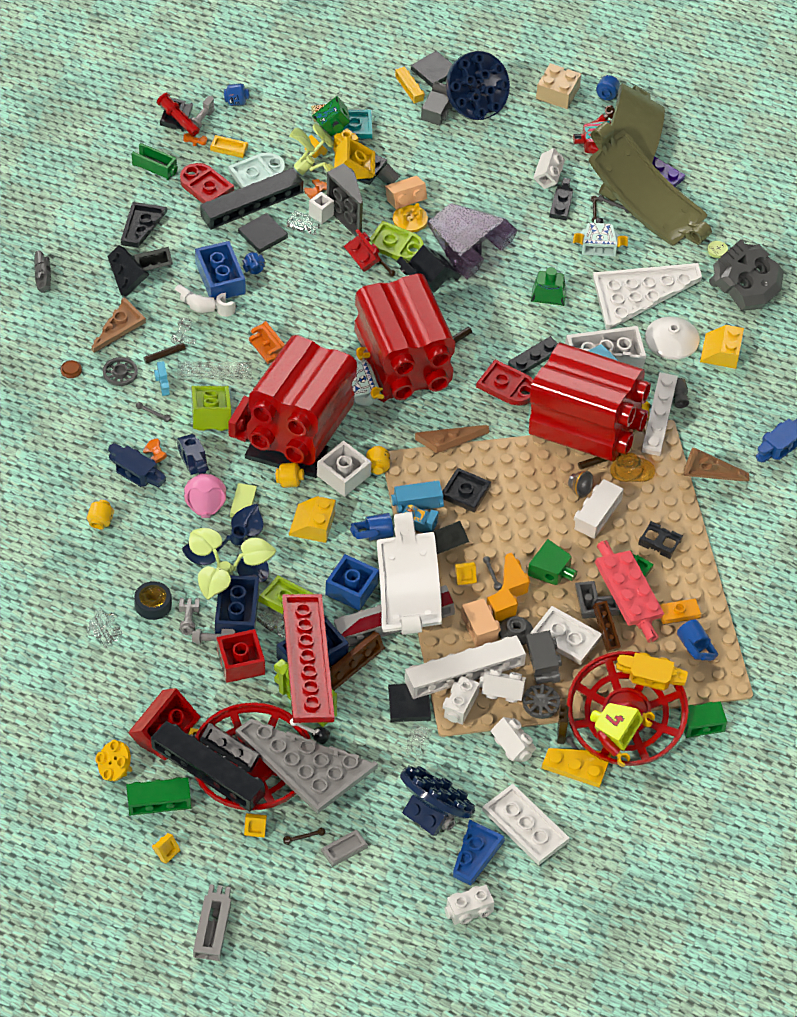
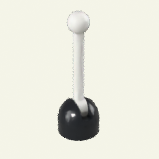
[290,718,330,744]

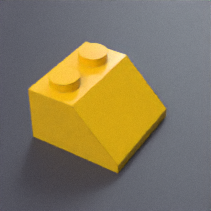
[334,136,375,179]
[700,325,744,369]
[289,496,336,543]

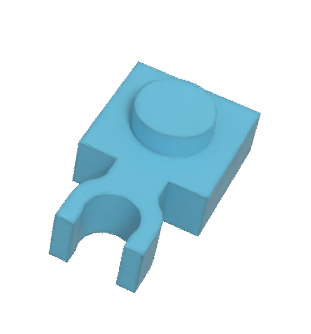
[154,361,170,396]

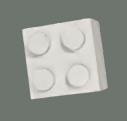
[317,441,371,497]

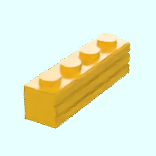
[395,67,425,104]

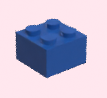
[325,554,379,611]

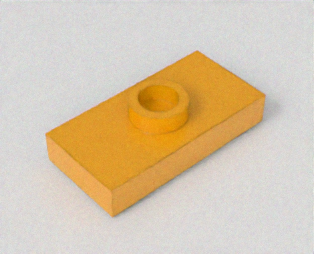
[660,598,701,624]

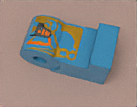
[402,504,439,533]

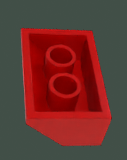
[128,688,201,760]

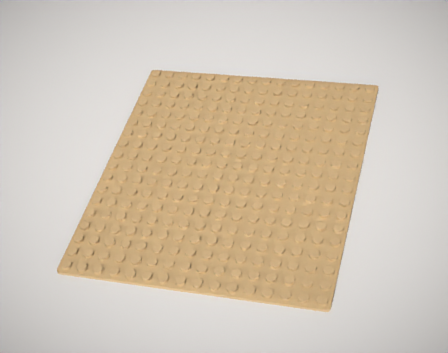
[385,420,753,737]

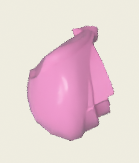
[184,474,226,518]

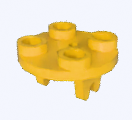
[393,203,428,232]
[95,740,133,781]

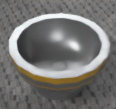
[568,471,593,498]

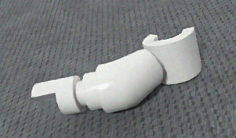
[174,284,236,317]

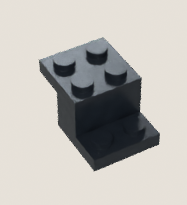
[396,244,462,292]

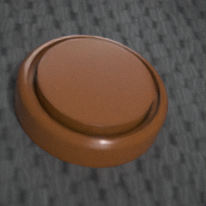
[60,360,82,378]

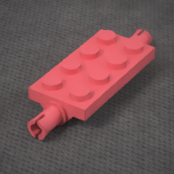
[595,540,664,643]

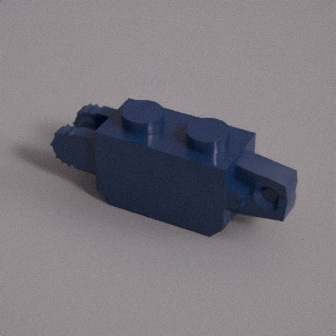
[108,443,166,488]

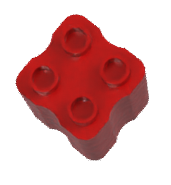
[354,274,455,400]
[247,335,357,465]
[529,342,651,462]

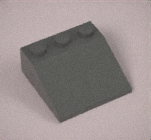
[327,163,363,237]

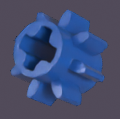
[242,252,265,275]

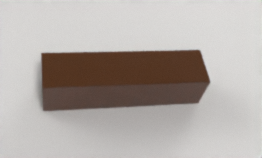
[593,600,621,653]

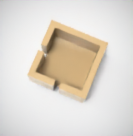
[536,63,582,109]

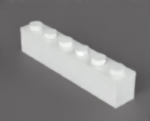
[404,635,526,699]

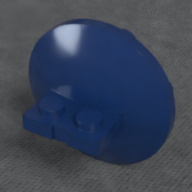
[446,51,510,120]
[400,765,475,836]

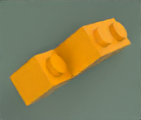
[487,552,530,622]

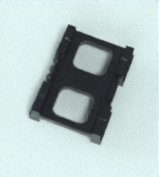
[638,521,683,559]

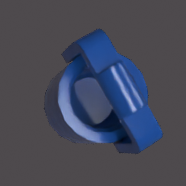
[350,513,394,541]
[677,619,718,661]

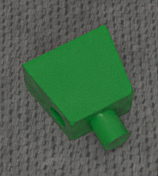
[528,539,578,585]

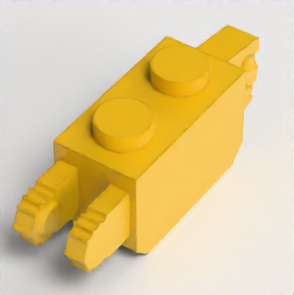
[616,653,688,691]

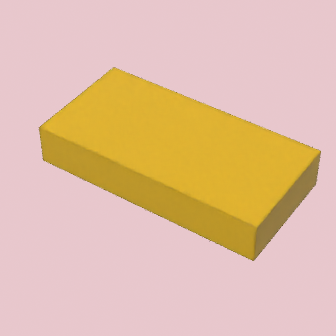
[210,135,248,158]

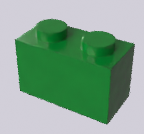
[680,701,727,738]

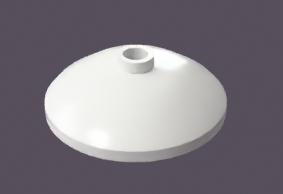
[645,316,700,360]

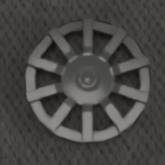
[103,357,138,387]
[522,684,560,719]

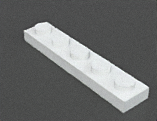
[642,372,678,456]

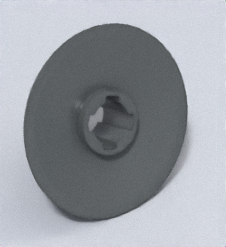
[499,616,533,645]

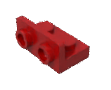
[344,229,381,272]
[228,395,251,442]

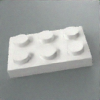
[531,606,602,665]

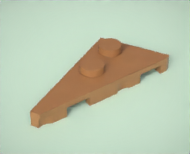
[91,297,146,353]
[415,425,489,453]

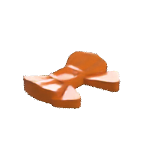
[183,133,207,146]
[304,179,327,199]
[143,438,167,463]

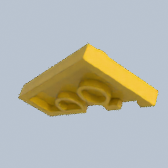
[542,748,612,788]

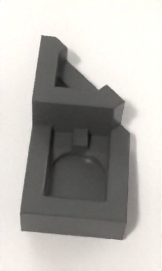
[377,164,400,185]

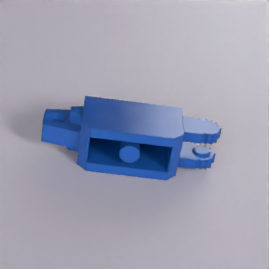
[756,419,797,463]

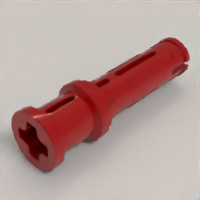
[156,92,200,137]

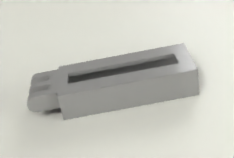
[193,884,231,961]

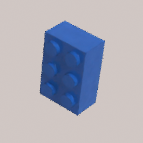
[195,241,246,300]

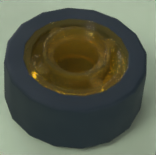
[134,581,172,620]

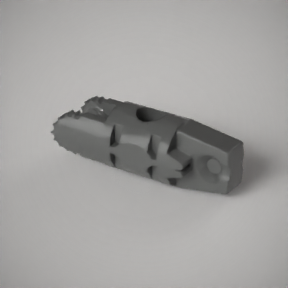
[34,250,51,293]

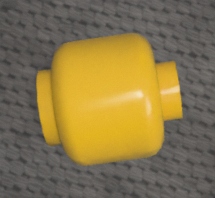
[366,446,390,475]
[275,463,304,488]
[86,500,114,530]

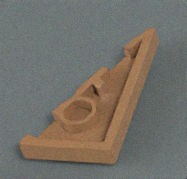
[684,447,749,481]

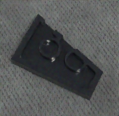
[121,202,167,248]
[107,245,149,297]

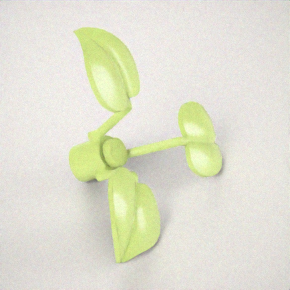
[289,123,334,175]
[189,528,276,600]

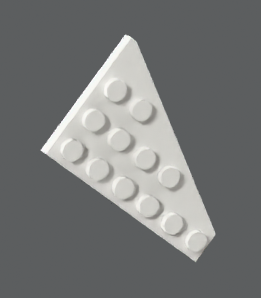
[593,263,702,330]

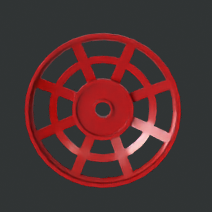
[567,651,688,766]
[194,702,311,810]

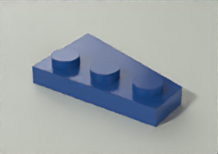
[453,819,505,886]

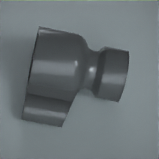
[673,378,689,408]

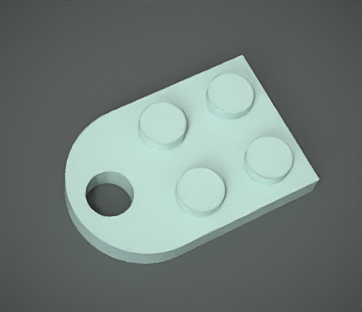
[228,153,285,188]

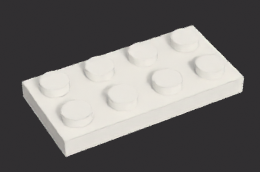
[482,784,570,866]

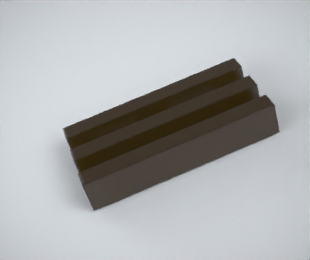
[557,705,569,744]

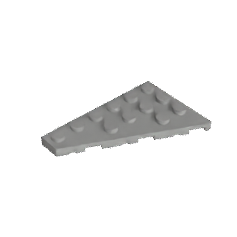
[235,719,378,814]

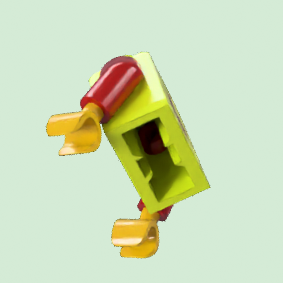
[590,702,655,767]

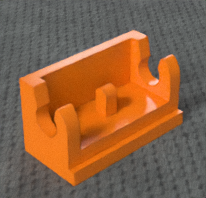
[249,321,285,364]

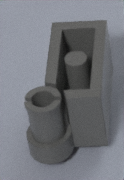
[421,81,453,126]
[527,630,562,685]

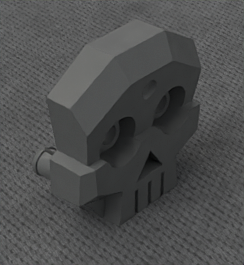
[709,239,784,311]

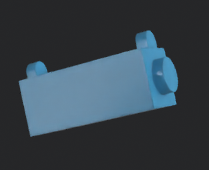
[391,481,444,513]

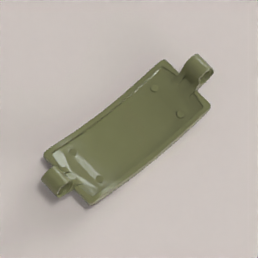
[599,83,665,201]
[589,122,712,246]

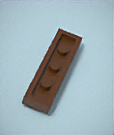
[330,631,385,691]

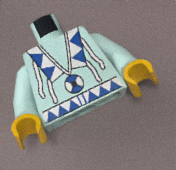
[573,218,628,257]
[352,347,384,406]

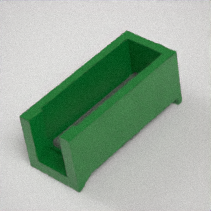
[131,143,178,180]

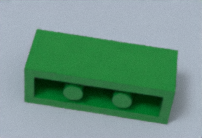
[126,777,191,816]

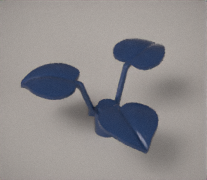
[182,504,269,582]

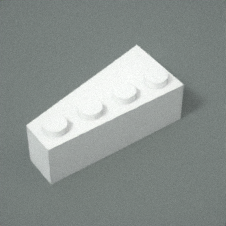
[565,326,646,368]

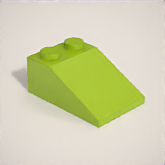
[191,386,231,431]

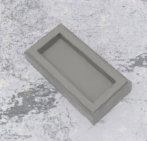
[321,829,368,867]

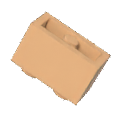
[385,176,428,209]
[461,598,501,647]

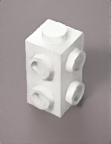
[533,148,565,189]
[479,669,526,703]
[442,676,480,725]
[491,717,537,762]
[444,885,494,925]

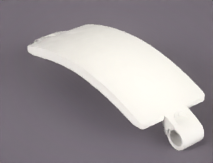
[377,512,442,635]

